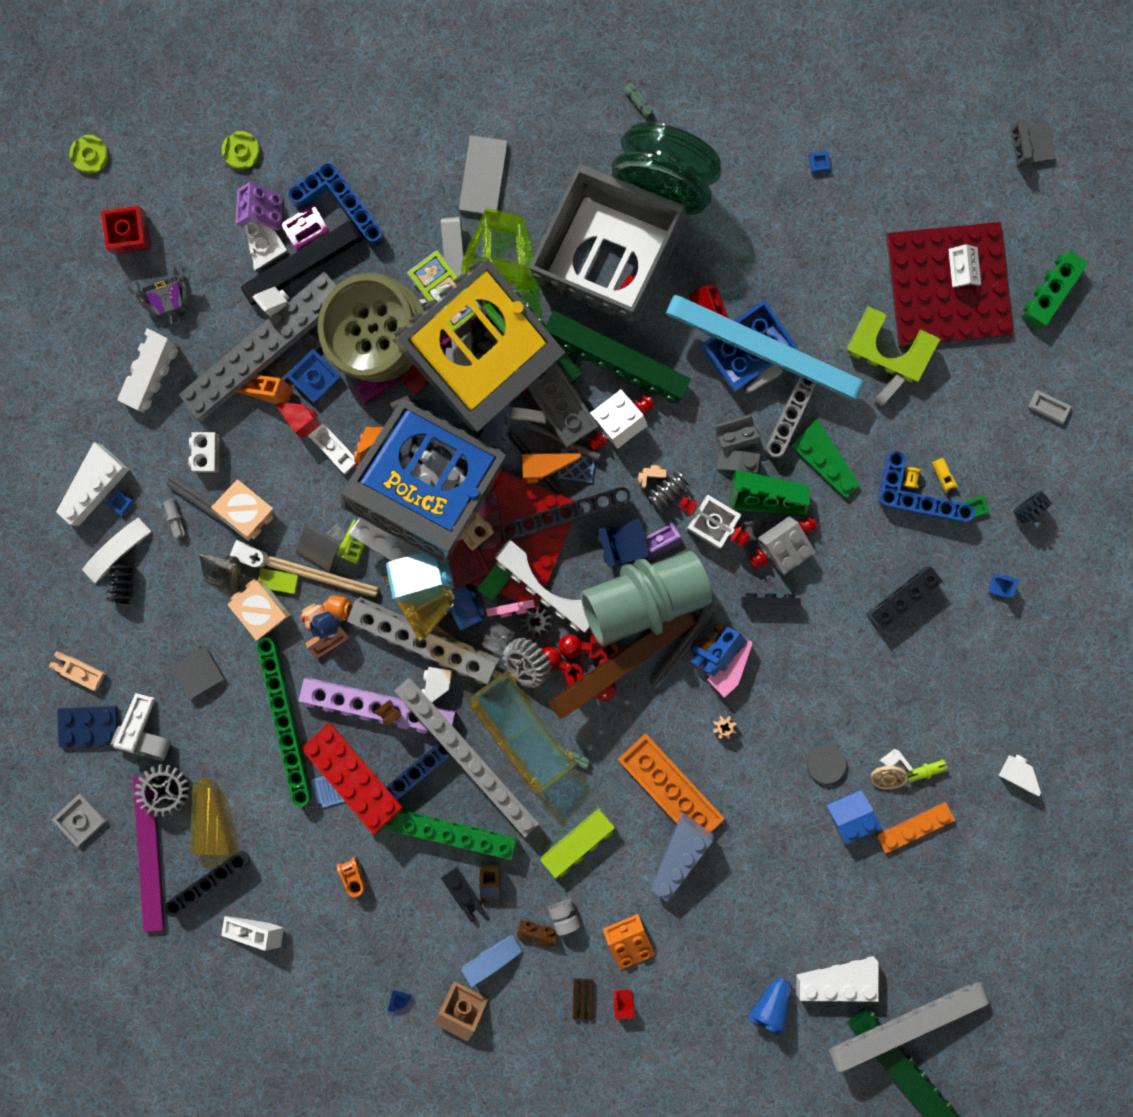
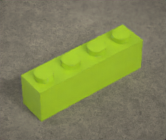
[540,807,615,878]

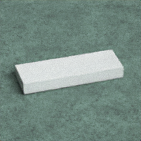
[113,693,155,753]

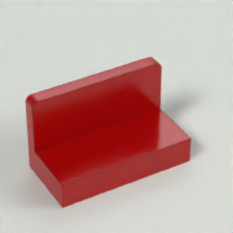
[689,285,728,318]

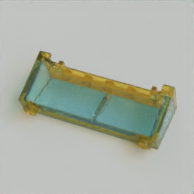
[465,671,576,794]

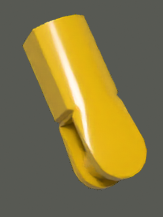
[932,457,958,494]

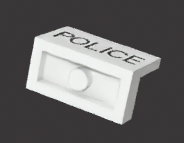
[949,244,981,288]

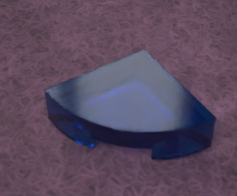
[388,990,412,1011]

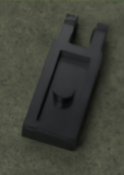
[441,866,485,922]

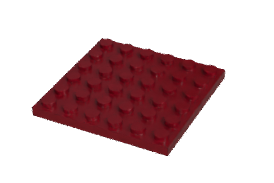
[886,222,1013,347]

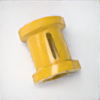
[901,467,922,489]

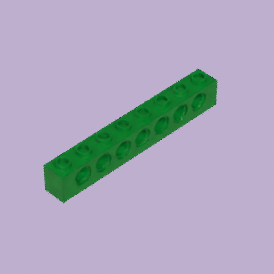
[360,809,516,860]

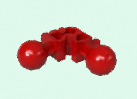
[558,631,618,701]

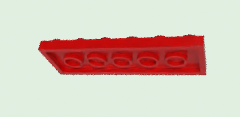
[301,722,404,835]

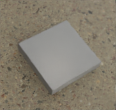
[52,792,108,848]

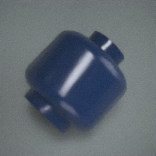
[310,611,341,639]

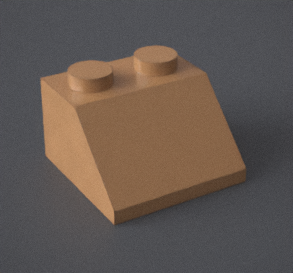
[433,981,488,1041]

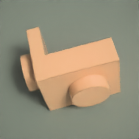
[638,465,666,489]

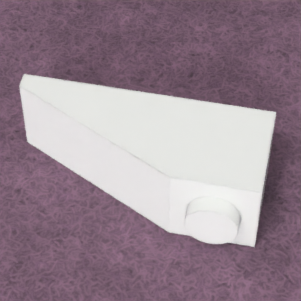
[221,916,284,951]

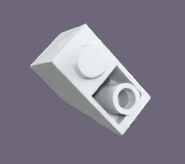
[422,666,453,702]

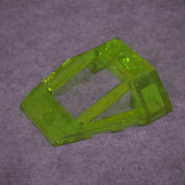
[461,208,535,293]

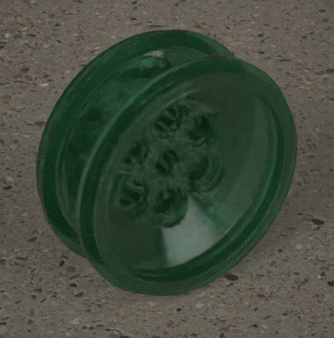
[612,122,722,215]

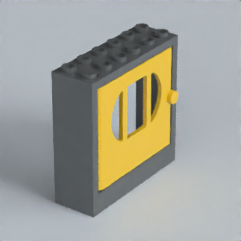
[392,259,565,432]

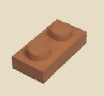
[305,625,349,659]

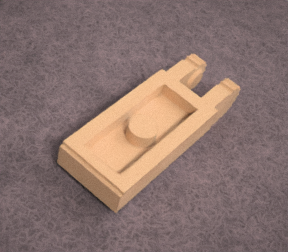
[49,651,106,691]

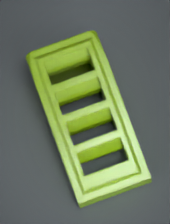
[337,520,365,564]

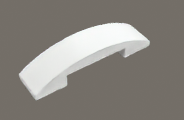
[307,418,357,475]
[82,518,152,584]

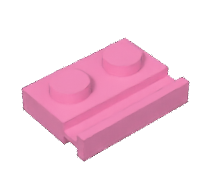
[486,600,535,618]

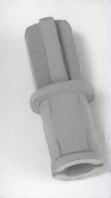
[163,499,185,538]

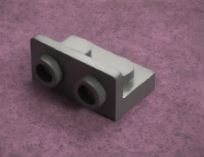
[715,415,760,453]

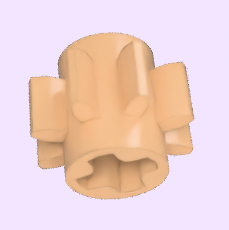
[713,715,736,739]

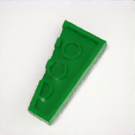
[790,418,860,499]

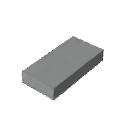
[1028,390,1072,424]

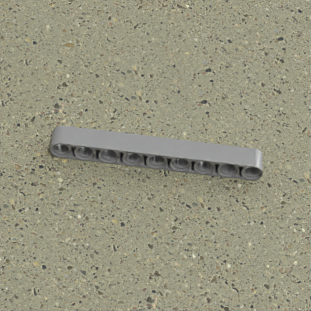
[829,982,989,1072]

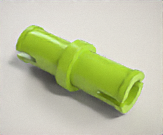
[906,759,948,783]

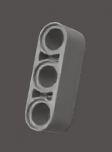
[110,726,171,761]

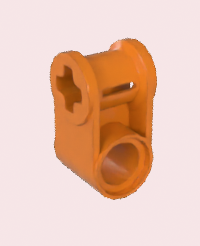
[337,857,366,897]

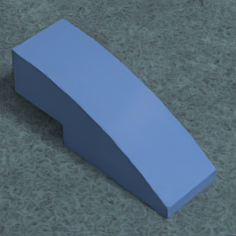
[461,934,522,987]

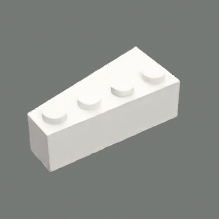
[117,328,178,413]
[56,442,130,526]
[796,956,878,1002]

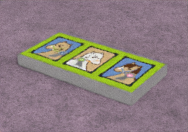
[406,250,484,333]

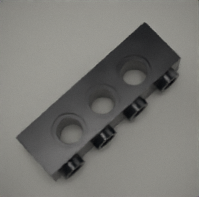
[866,566,943,630]

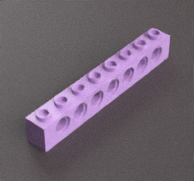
[299,677,456,734]

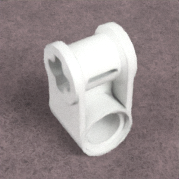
[229,540,269,568]

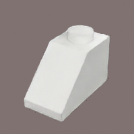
[253,287,290,317]
[999,755,1041,796]

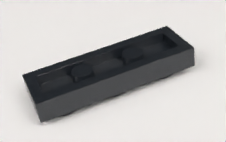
[740,593,801,606]

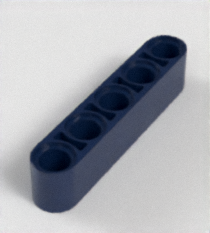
[386,743,451,800]

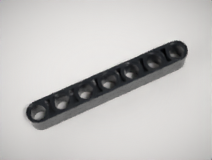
[241,221,363,305]
[502,487,630,540]

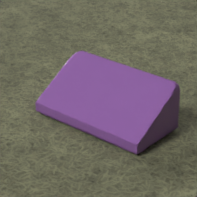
[646,523,683,561]

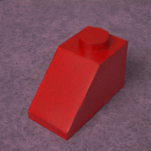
[276,402,320,439]

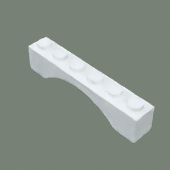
[494,540,589,632]

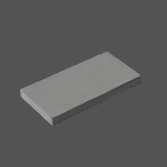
[459,135,508,217]

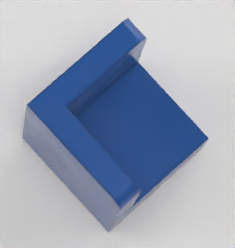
[988,574,1019,598]

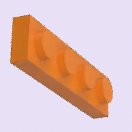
[876,802,955,854]

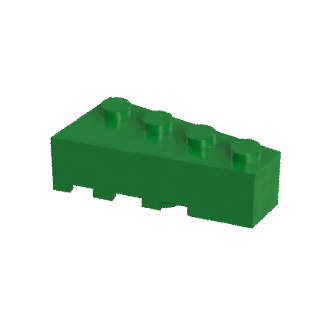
[730,469,810,515]

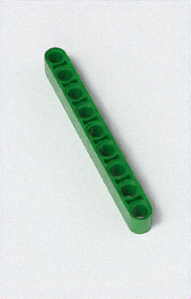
[257,638,312,807]

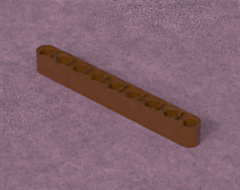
[549,612,697,719]

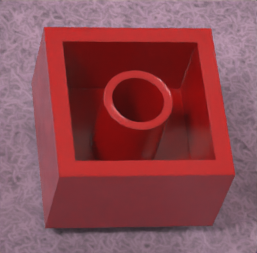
[101,206,151,255]

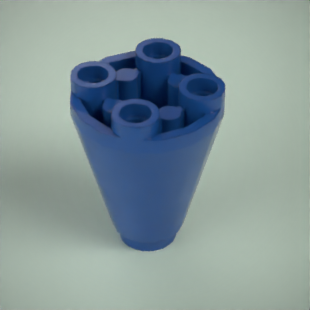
[748,977,791,1036]

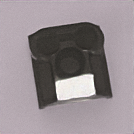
[199,553,243,595]

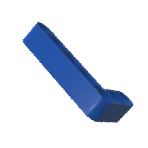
[288,163,384,246]
[878,451,975,523]

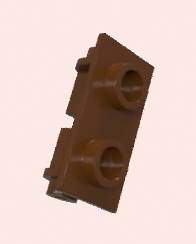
[516,920,557,948]

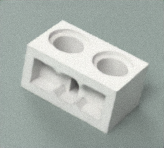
[189,432,220,473]

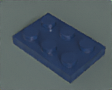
[58,706,118,747]

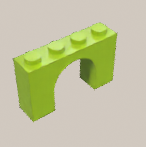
[847,306,940,382]

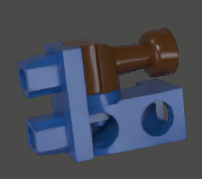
[691,622,748,677]

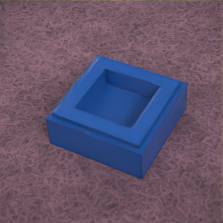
[808,151,831,174]
[106,489,135,516]

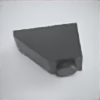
[717,450,760,474]

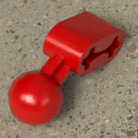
[542,646,584,688]

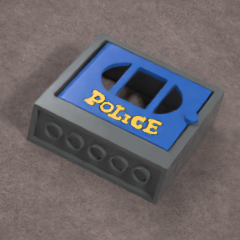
[341,399,506,565]

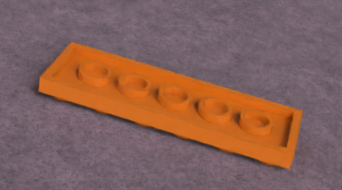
[618,733,725,832]

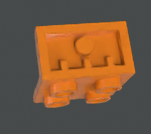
[603,914,655,970]

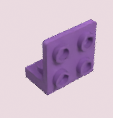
[235,182,283,231]

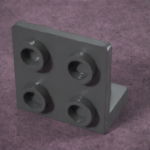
[1011,120,1055,166]

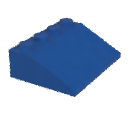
[699,299,797,392]

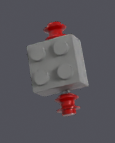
[748,515,818,574]

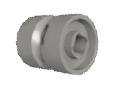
[548,899,580,935]

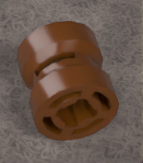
[375,700,402,727]

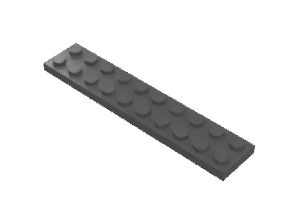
[179,272,336,422]

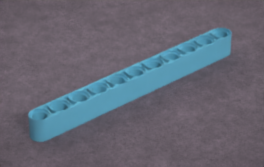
[666,295,865,401]

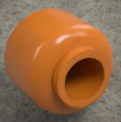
[323,595,353,622]

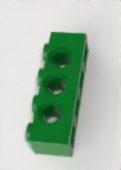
[1021,250,1089,329]

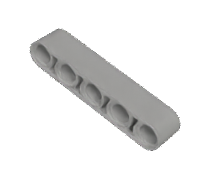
[765,376,816,459]

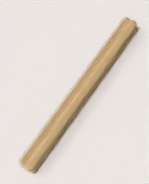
[267,557,378,597]

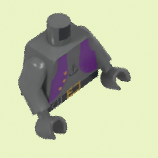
[128,266,192,326]

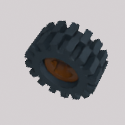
[1013,491,1052,524]

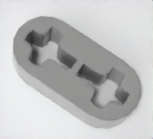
[874,373,905,406]

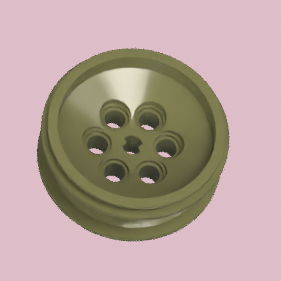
[318,273,427,382]

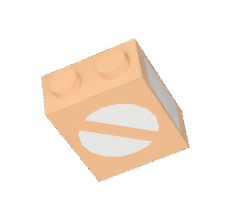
[211,479,274,541]
[228,579,291,641]

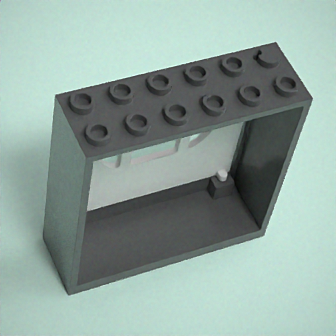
[529,164,688,323]

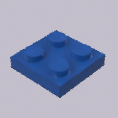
[286,349,341,403]

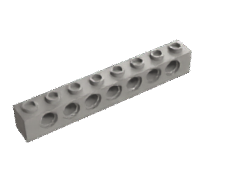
[347,597,500,684]

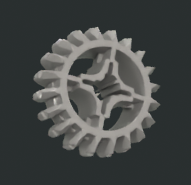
[503,637,551,688]
[135,764,189,817]

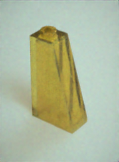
[190,778,234,855]

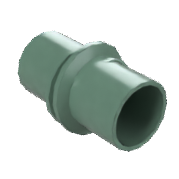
[580,550,712,646]

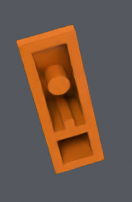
[237,375,294,404]
[522,453,580,483]

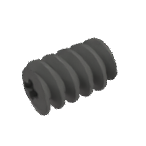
[648,470,690,512]

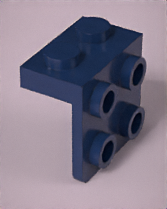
[598,519,650,567]

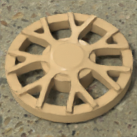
[870,765,908,789]

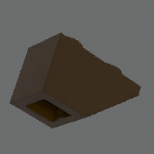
[479,863,500,903]

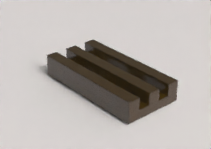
[573,978,593,1020]

